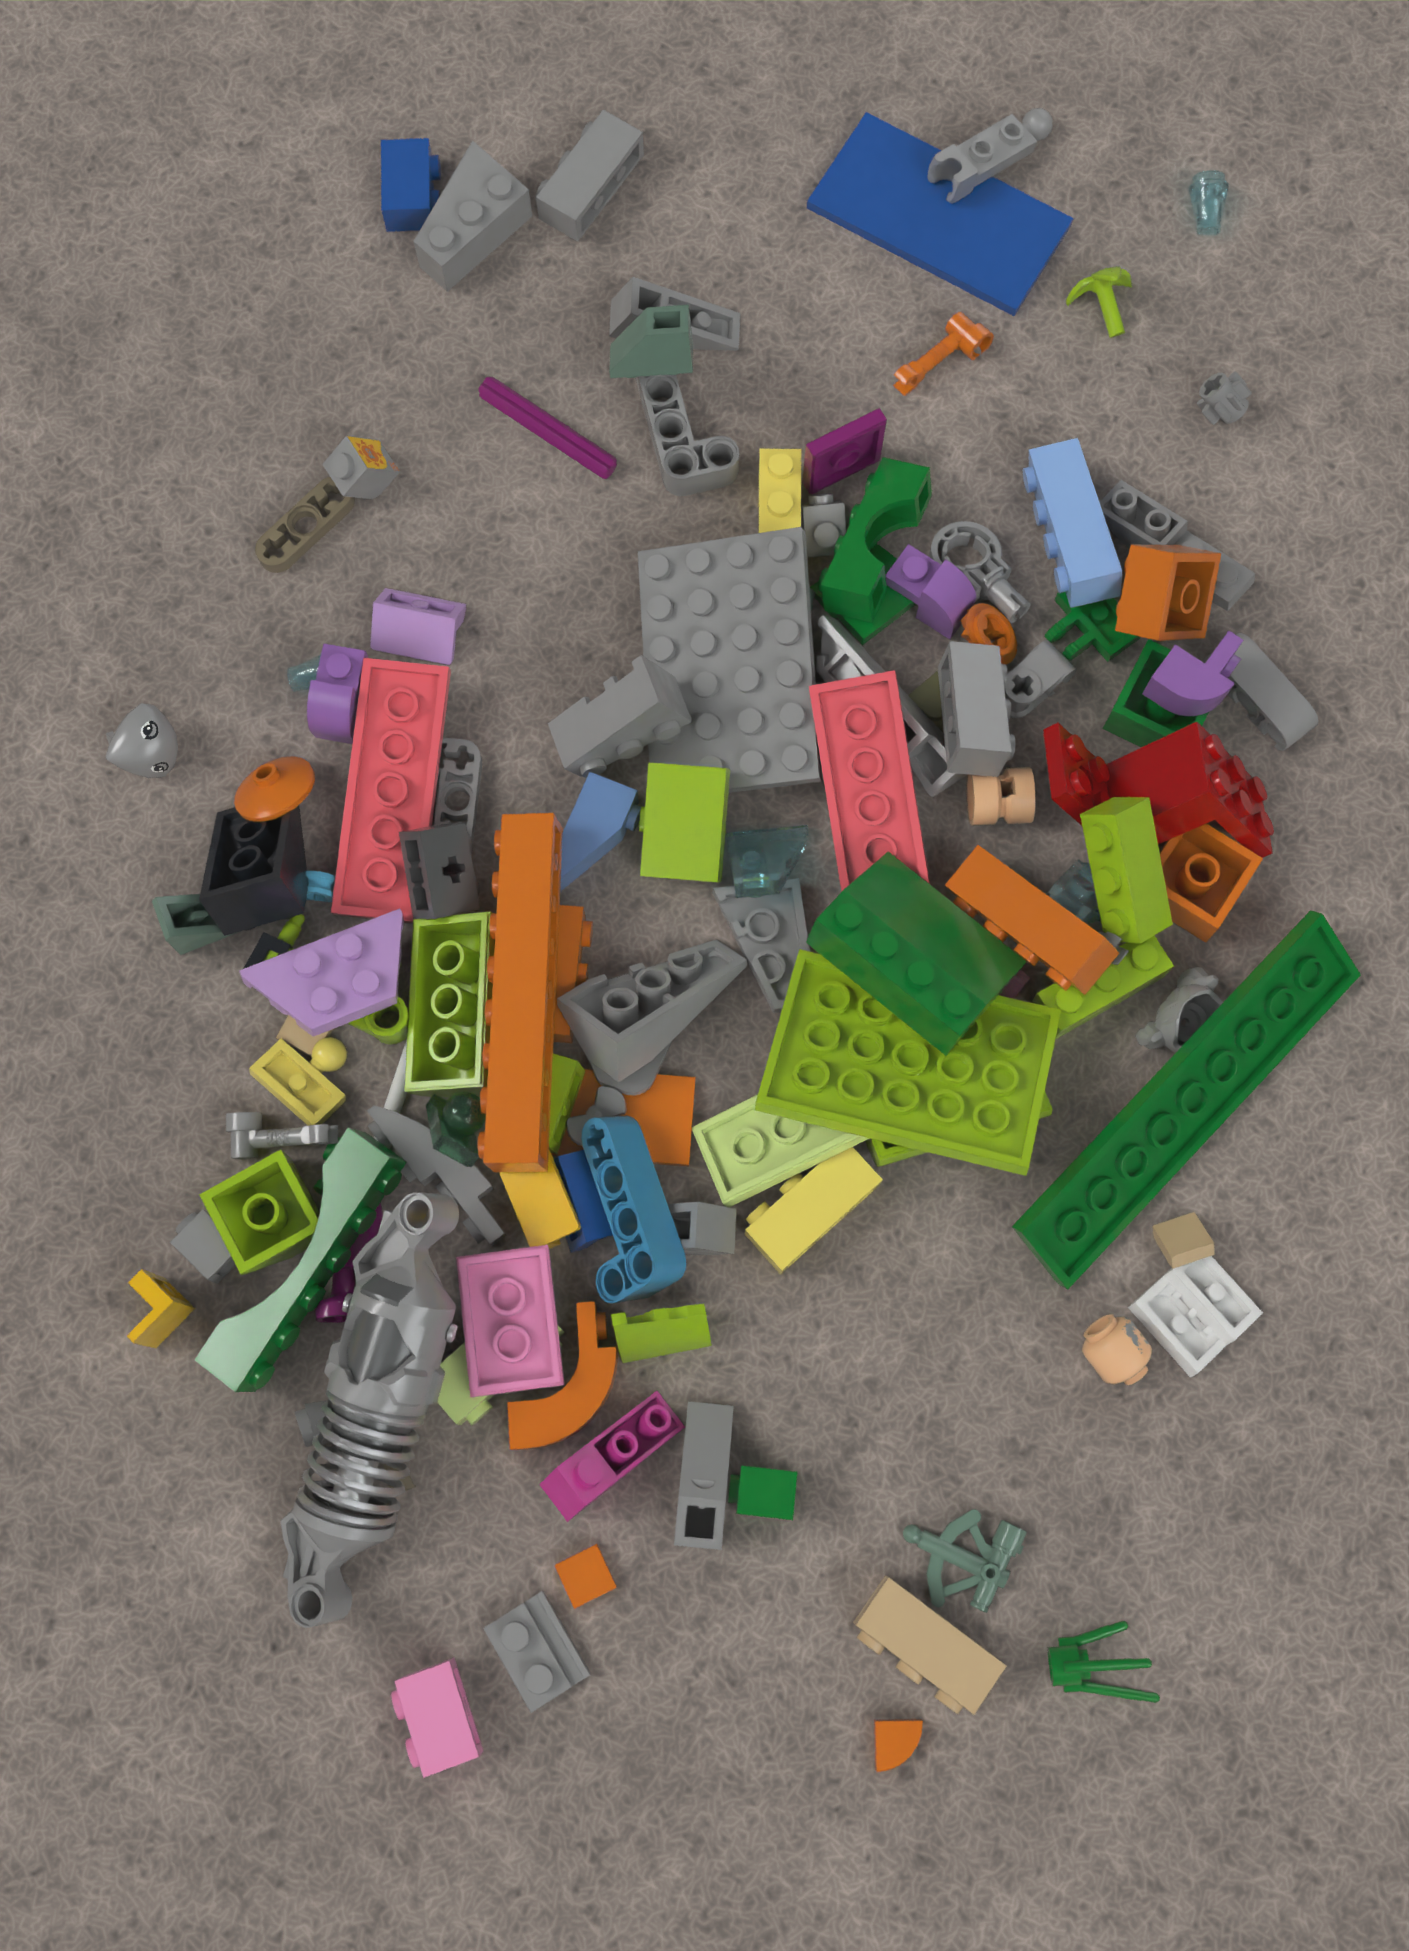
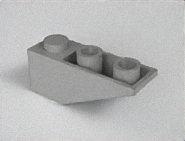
[674,1402,734,1550]

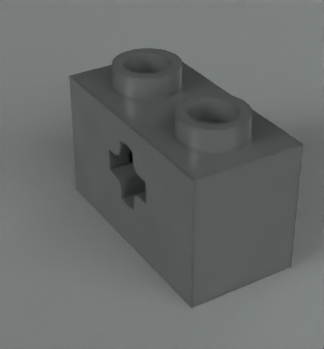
[399,823,480,919]

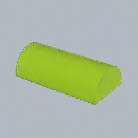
[404,911,495,1098]

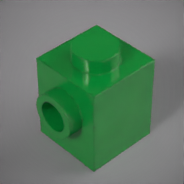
[728,1466,798,1520]

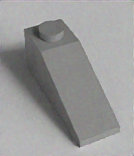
[609,277,740,351]

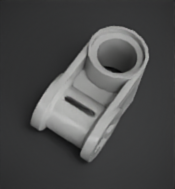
[1004,640,1077,718]

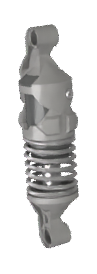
[281,1192,459,1628]

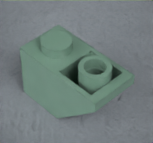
[609,305,693,378]

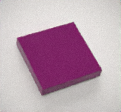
[802,408,887,495]

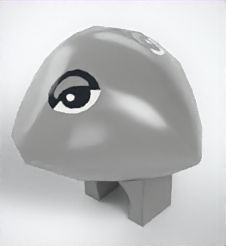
[105,703,178,778]

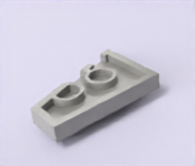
[712,878,810,1013]

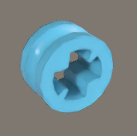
[306,871,335,902]

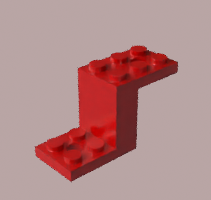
[1043,722,1274,858]

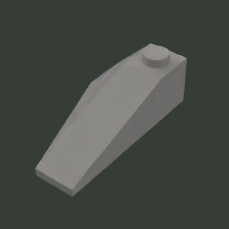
[557,939,747,1082]

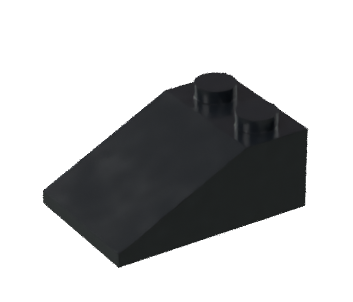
[199,805,309,936]

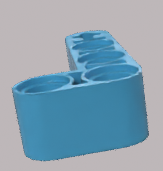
[581,1116,686,1304]

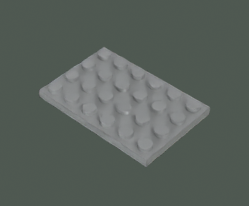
[638,527,822,793]

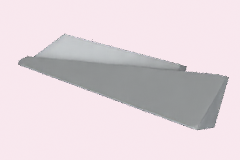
[816,615,968,797]

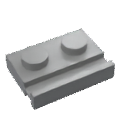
[483,1591,591,1713]

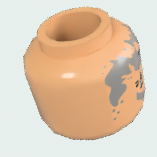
[1082,1314,1152,1385]

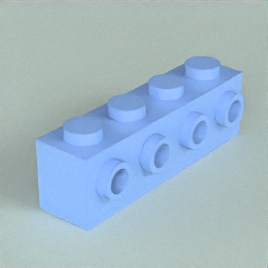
[1023,438,1122,608]

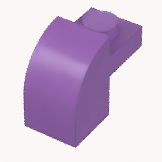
[885,544,976,640]
[1142,631,1243,716]
[307,643,368,744]

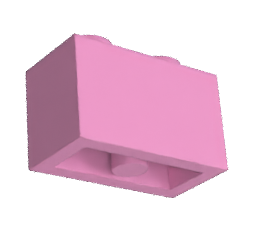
[391,1658,484,1778]

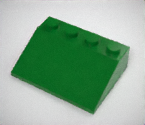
[806,851,1027,1056]

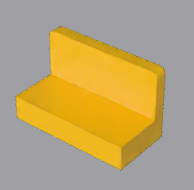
[499,1150,581,1249]
[127,1269,195,1349]

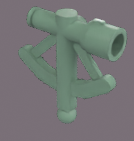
[903,1509,1027,1613]

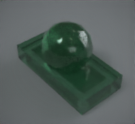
[425,1091,486,1168]

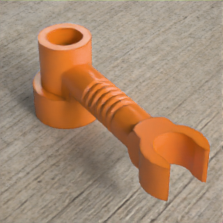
[893,312,994,396]

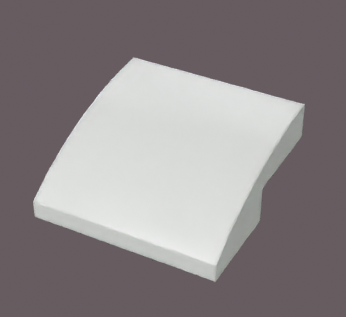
[1128,1256,1263,1378]

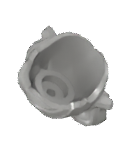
[1135,967,1223,1053]

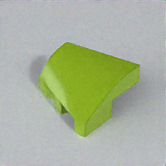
[611,1304,712,1363]

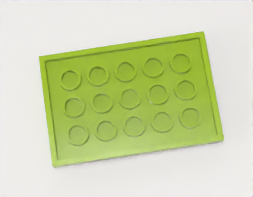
[755,949,1061,1176]

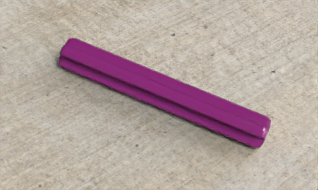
[478,376,617,479]

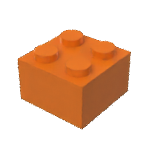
[1115,544,1222,641]
[1160,823,1263,943]

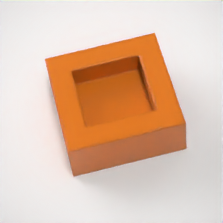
[554,1544,617,1609]

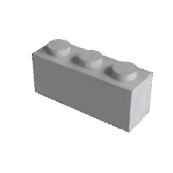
[535,109,644,242]
[938,641,1015,777]

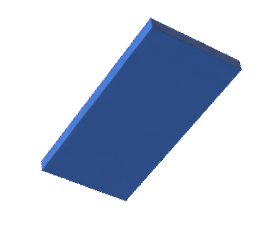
[806,112,1073,316]

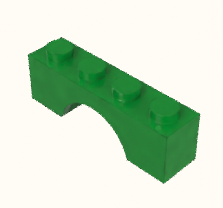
[818,457,932,623]

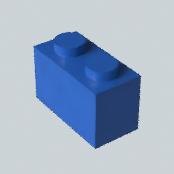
[381,138,441,232]

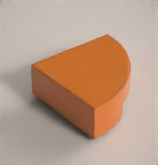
[874,1719,923,1772]

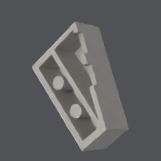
[413,140,532,292]
[548,655,692,778]

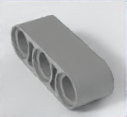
[1203,633,1319,751]

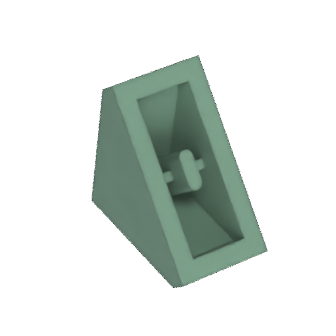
[152,894,241,955]

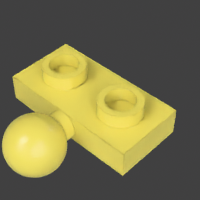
[249,1037,347,1126]

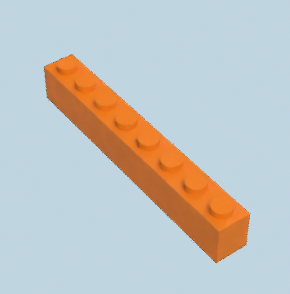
[478,813,563,1172]

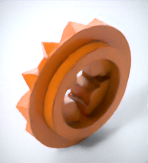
[960,603,1017,665]

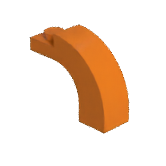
[507,1301,618,1450]

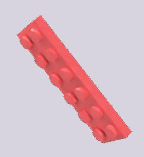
[331,658,451,923]
[809,670,930,892]

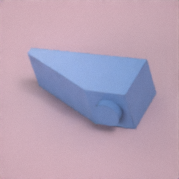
[560,772,641,892]

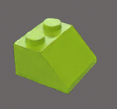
[199,1149,320,1275]

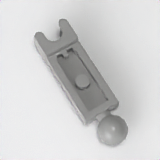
[928,108,1053,203]

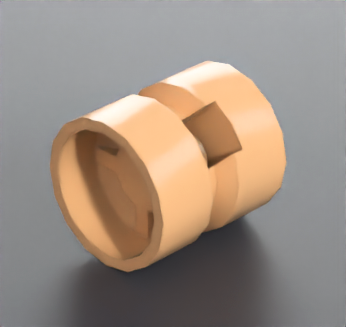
[967,767,1035,826]

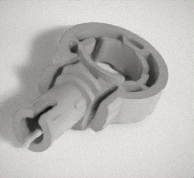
[929,521,1031,623]

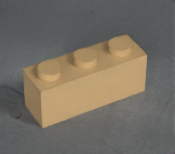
[853,1575,1006,1715]

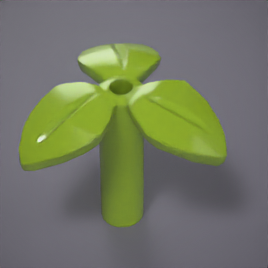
[1066,266,1132,338]

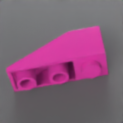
[539,1391,685,1522]

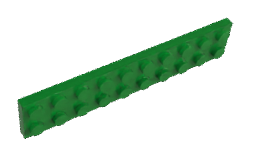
[1012,910,1361,1290]

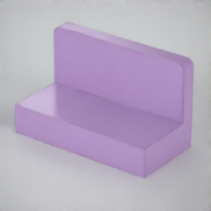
[370,588,466,665]

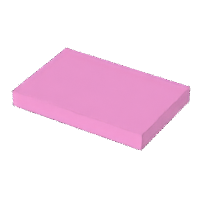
[456,1245,565,1398]

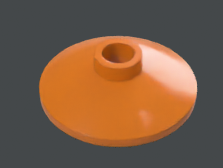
[234,756,315,822]

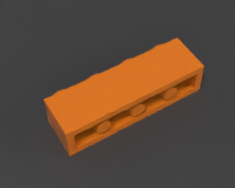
[945,845,1120,995]

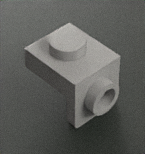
[801,493,846,557]

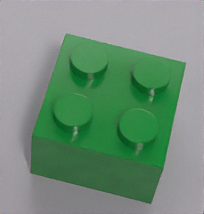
[1102,639,1209,747]

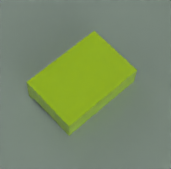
[639,762,730,882]

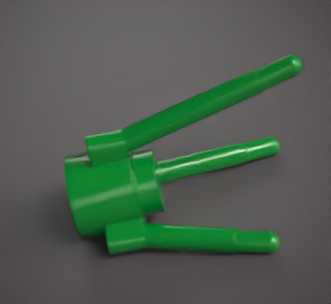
[1047,1621,1160,1703]

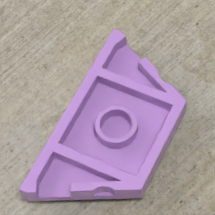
[239,908,404,1037]

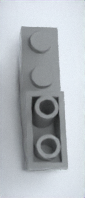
[1099,480,1255,611]
[367,1105,507,1246]

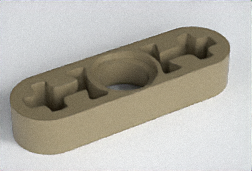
[255,477,355,573]

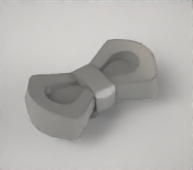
[566,1086,627,1146]

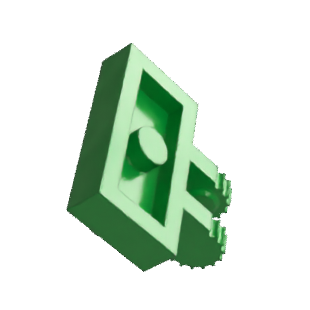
[1044,592,1141,662]

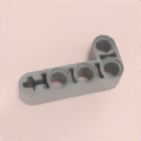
[635,375,739,496]

